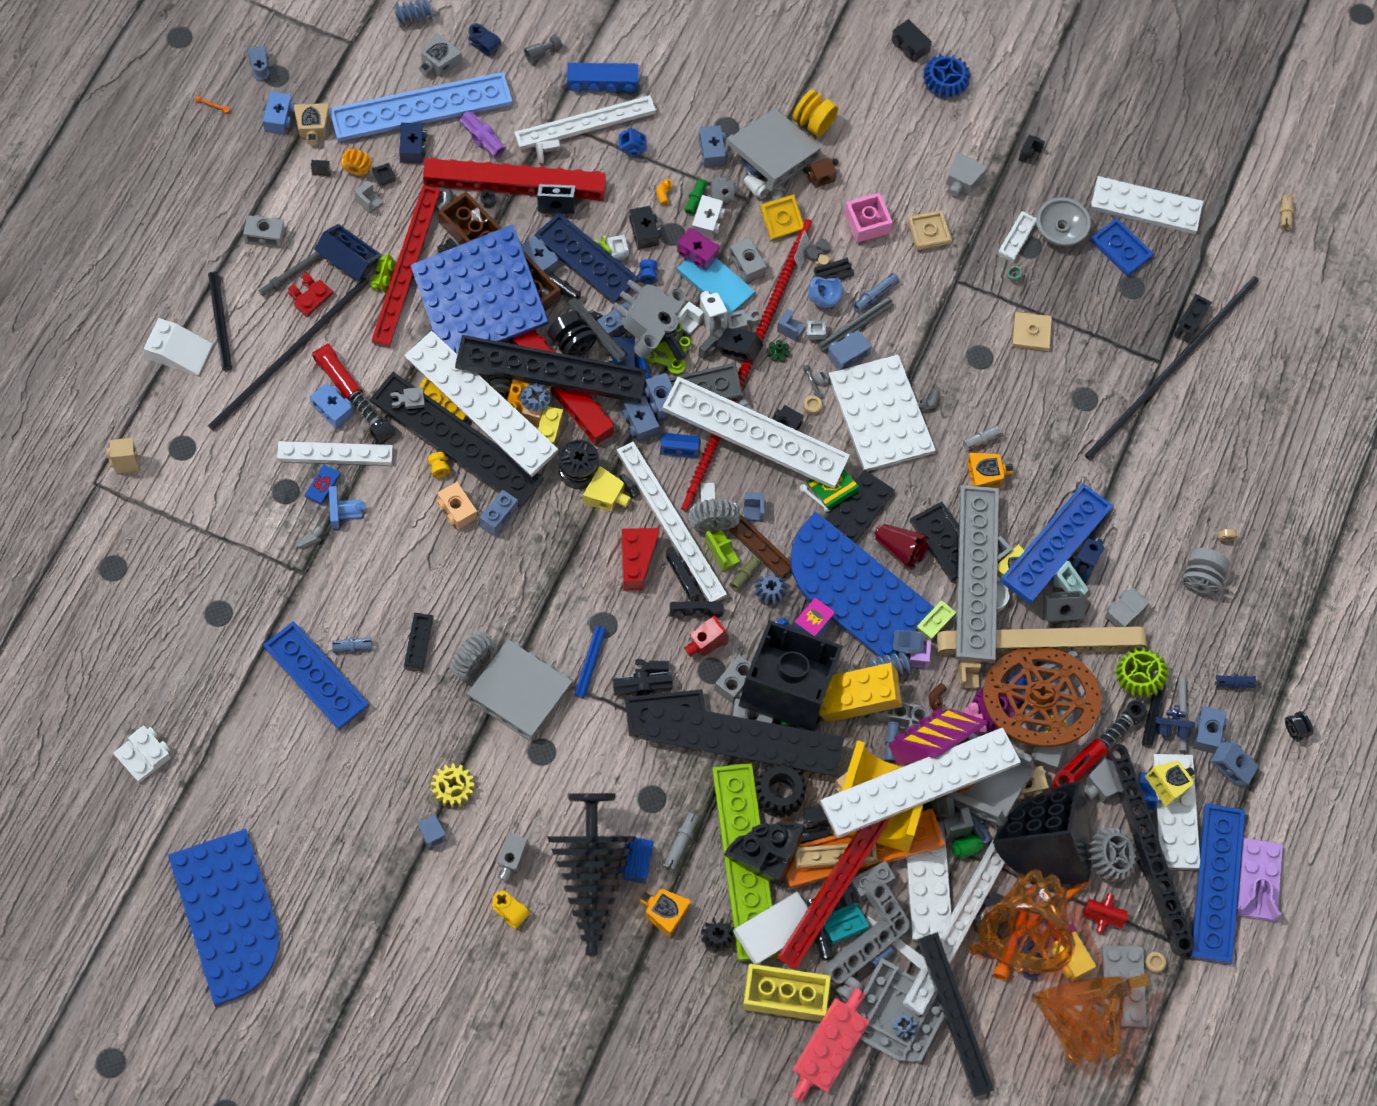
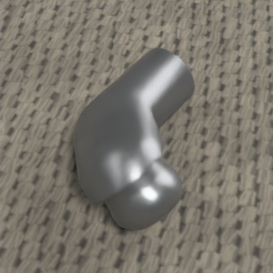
[436,188,453,211]
[917,389,940,411]

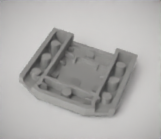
[857,958,944,1062]

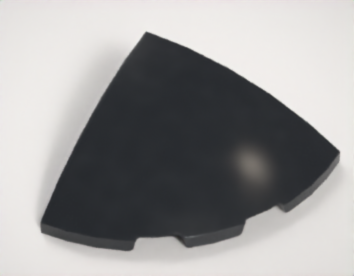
[724,821,805,886]

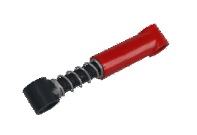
[312,343,396,444]
[1051,700,1146,791]

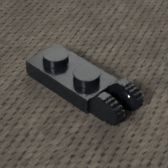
[1174,294,1212,343]
[669,601,724,618]

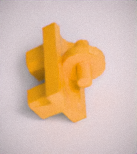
[507,379,532,415]

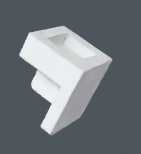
[677,302,704,335]

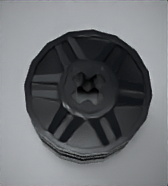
[547,311,597,357]
[559,440,599,489]

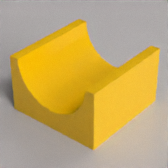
[831,740,923,853]

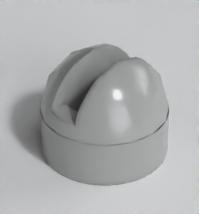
[814,370,829,387]

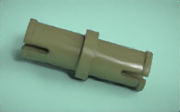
[729,556,762,592]

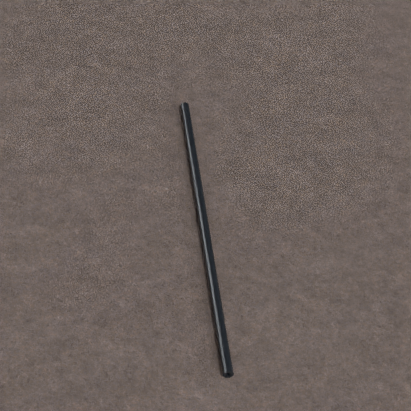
[1085,276,1259,460]

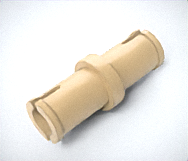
[1280,195,1294,230]

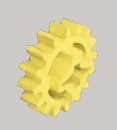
[431,763,475,808]

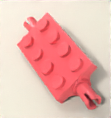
[791,988,870,1102]

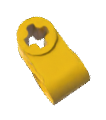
[492,891,530,929]

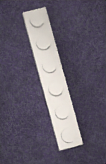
[277,441,393,466]

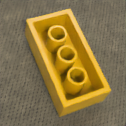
[820,663,902,723]

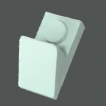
[1053,561,1089,594]

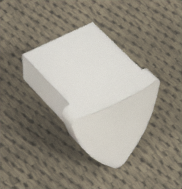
[535,139,560,164]

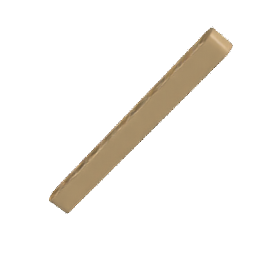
[937,627,1147,655]

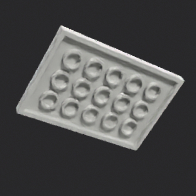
[828,355,936,471]

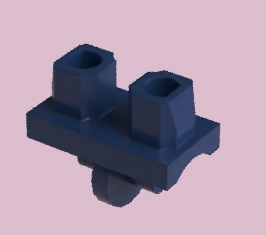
[1156,705,1195,738]

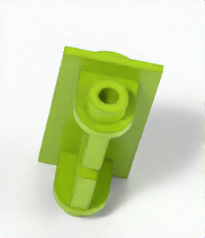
[370,253,396,294]

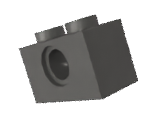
[1043,591,1085,623]

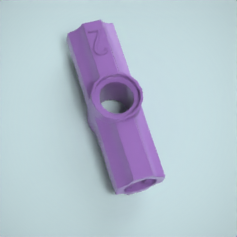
[460,111,506,158]

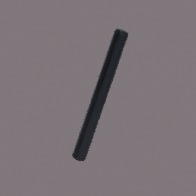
[208,271,232,371]

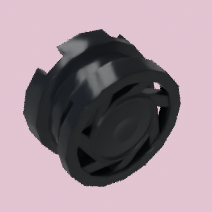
[1285,711,1314,742]

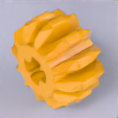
[341,148,372,177]

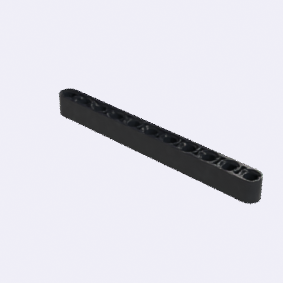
[1106,744,1194,956]

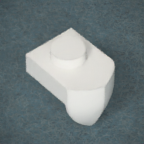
[606,235,629,263]

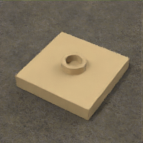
[907,210,952,250]
[1012,312,1052,351]

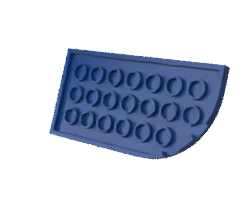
[790,511,934,659]
[168,829,279,1006]

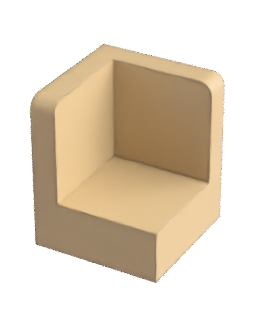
[958,660,981,689]

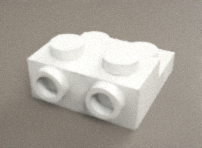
[113,725,171,783]

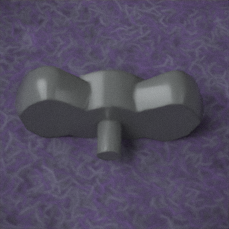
[806,238,830,261]

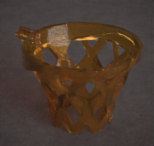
[969,870,1076,974]
[1031,974,1149,1064]

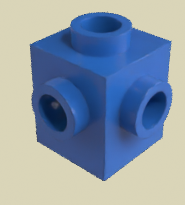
[618,127,647,157]

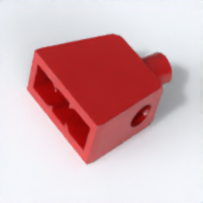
[684,615,729,657]

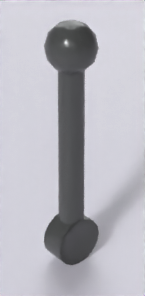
[803,365,823,399]

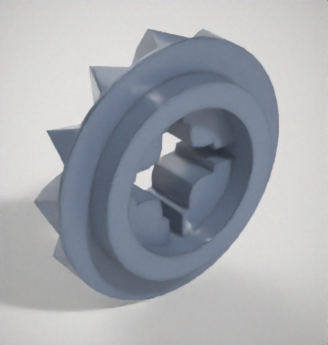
[520,382,551,411]

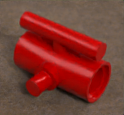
[1083,893,1128,934]

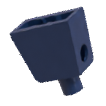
[1073,537,1105,584]

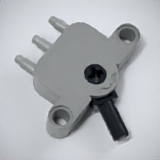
[612,280,686,362]

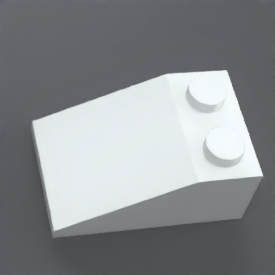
[144,318,213,377]

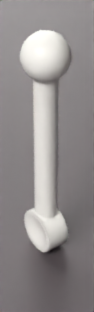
[800,484,831,512]

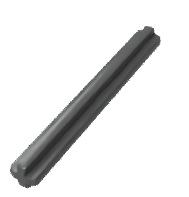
[818,297,893,352]
[568,298,627,362]

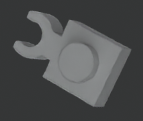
[727,309,761,330]
[391,387,425,409]

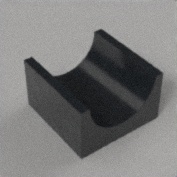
[738,620,843,731]

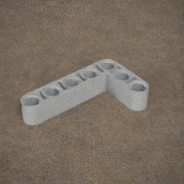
[871,702,929,767]
[822,880,909,983]

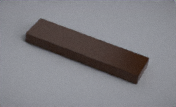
[729,515,791,579]

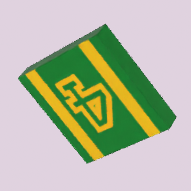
[807,468,860,510]

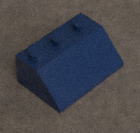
[314,224,383,281]

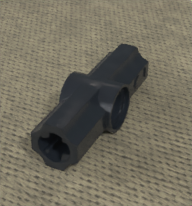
[612,671,673,696]

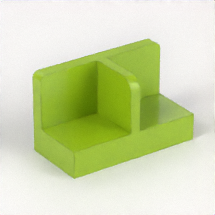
[705,530,740,572]

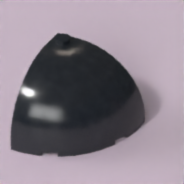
[993,781,1092,885]

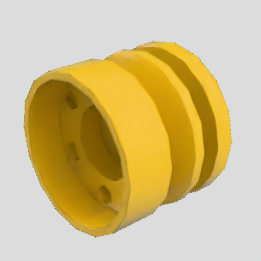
[792,89,839,137]

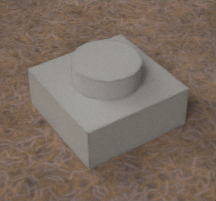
[807,321,826,340]

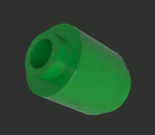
[952,834,983,859]

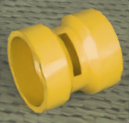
[427,452,450,478]

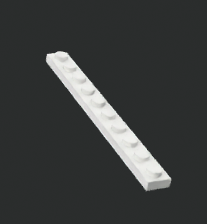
[617,442,727,602]
[902,839,1005,1016]

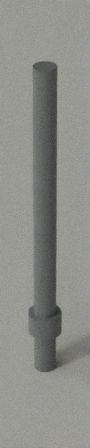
[258,251,321,296]

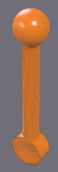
[195,96,230,114]

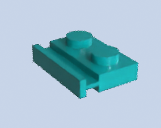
[825,902,869,945]

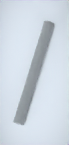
[1178,677,1187,753]

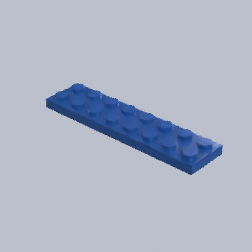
[999,483,1113,604]
[1190,803,1245,964]

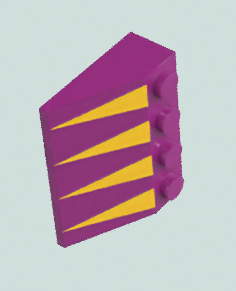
[888,708,988,766]

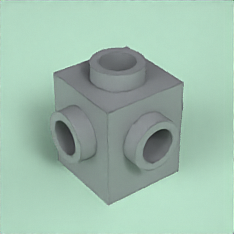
[710,175,737,203]

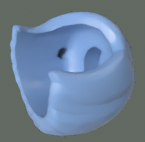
[808,277,843,308]

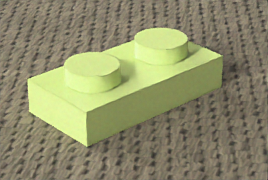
[916,600,956,641]

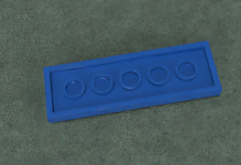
[263,621,369,731]

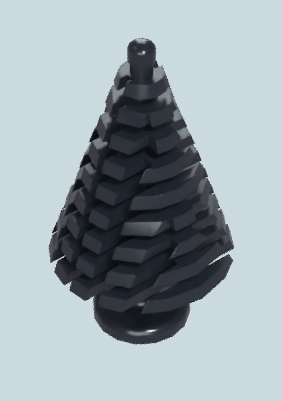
[547,793,636,956]

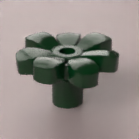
[767,340,790,362]

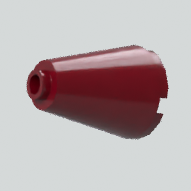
[874,524,929,570]

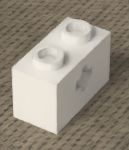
[692,195,725,240]

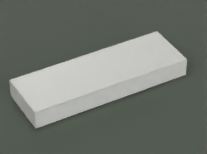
[997,211,1036,263]

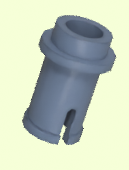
[869,946,894,969]

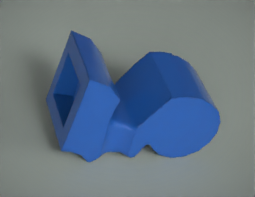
[1137,772,1158,810]

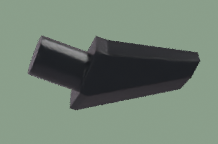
[619,473,639,499]

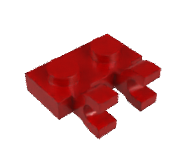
[288,272,333,317]

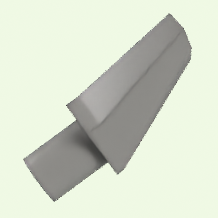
[295,525,324,548]

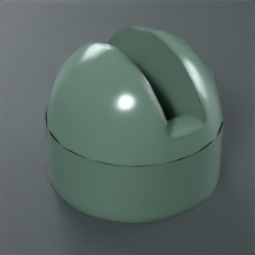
[1007,266,1022,282]

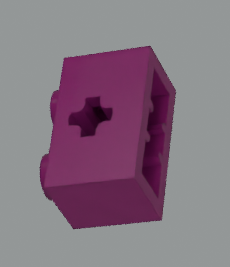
[677,227,720,270]

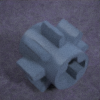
[892,1012,918,1040]

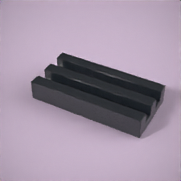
[813,258,854,280]

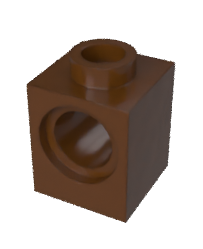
[807,158,837,188]

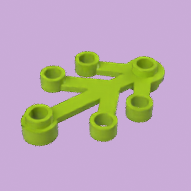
[638,322,690,375]

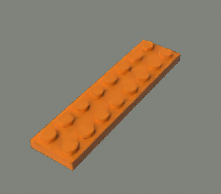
[786,809,945,889]

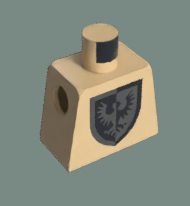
[294,103,330,145]

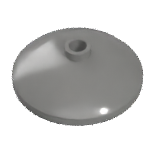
[1036,197,1091,246]

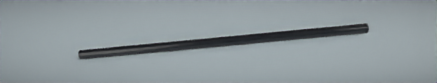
[208,277,369,431]

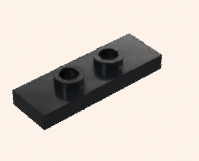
[666,546,699,601]
[404,612,434,671]

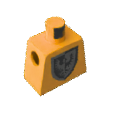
[967,453,1013,488]
[639,889,691,938]

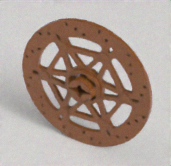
[983,647,1101,747]

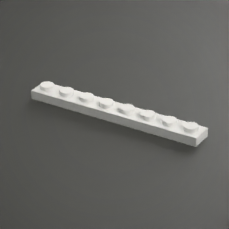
[514,96,656,150]

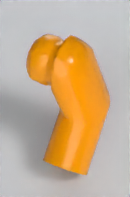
[656,179,673,206]

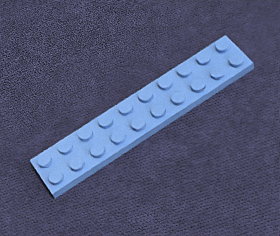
[329,72,512,142]

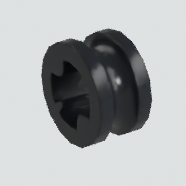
[480,190,496,209]

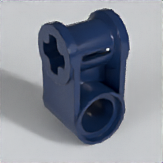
[468,23,502,57]

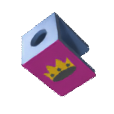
[793,598,834,638]

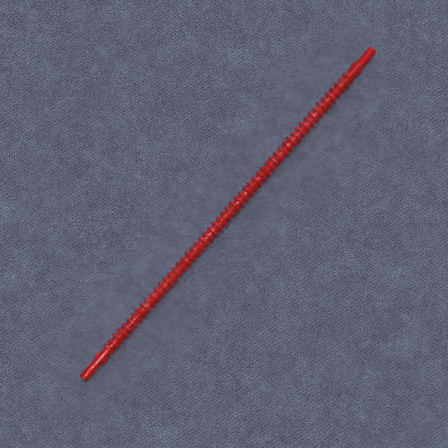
[681,219,812,512]

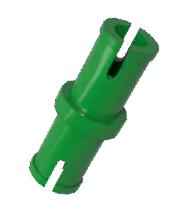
[684,179,708,215]

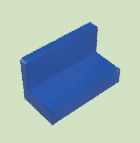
[660,433,699,458]

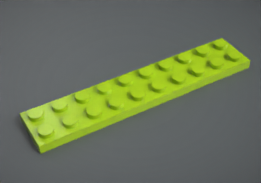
[712,763,779,962]

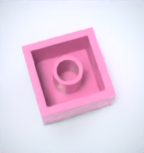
[844,193,893,243]

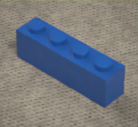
[567,63,638,93]

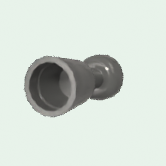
[524,34,562,64]

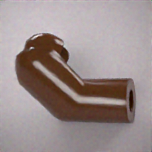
[928,683,947,710]

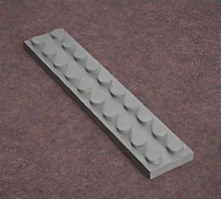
[955,485,999,663]

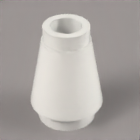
[743,174,770,199]

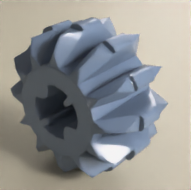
[754,572,787,606]

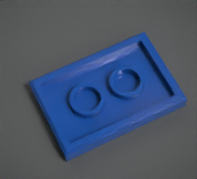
[1090,218,1154,277]

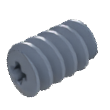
[395,0,433,26]
[868,652,911,677]

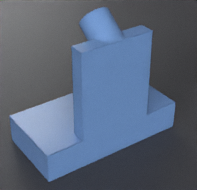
[329,486,367,529]

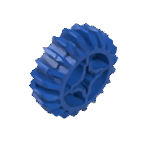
[923,53,971,99]

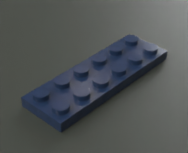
[534,212,639,304]

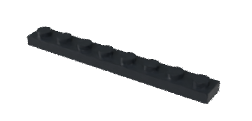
[917,932,994,1097]

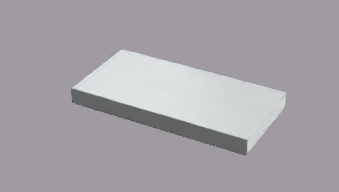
[733,892,807,965]

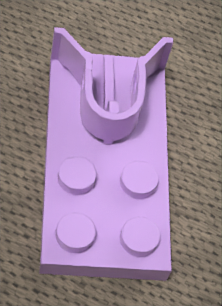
[1236,838,1283,922]

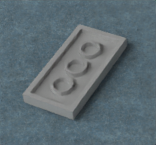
[1101,945,1147,1028]

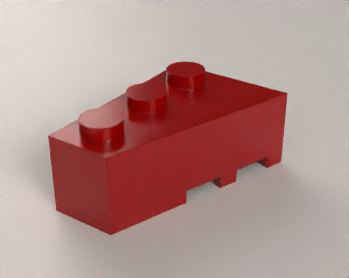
[621,528,660,591]

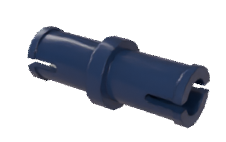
[1215,674,1256,689]

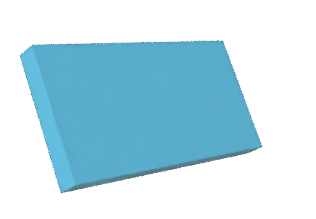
[677,258,755,314]

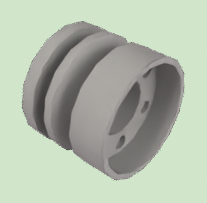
[1182,548,1230,596]

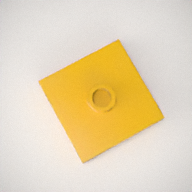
[759,194,804,240]

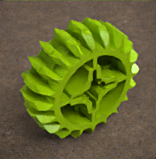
[1116,647,1169,698]

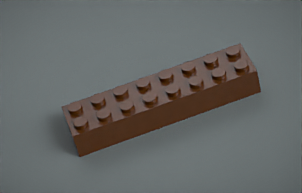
[438,191,561,311]

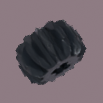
[701,918,735,953]

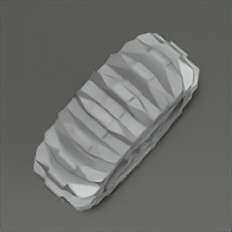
[688,498,740,533]
[450,630,495,680]
[1087,827,1138,882]

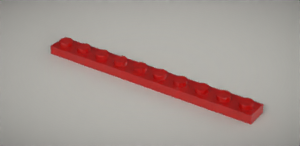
[372,185,440,347]
[777,817,892,970]

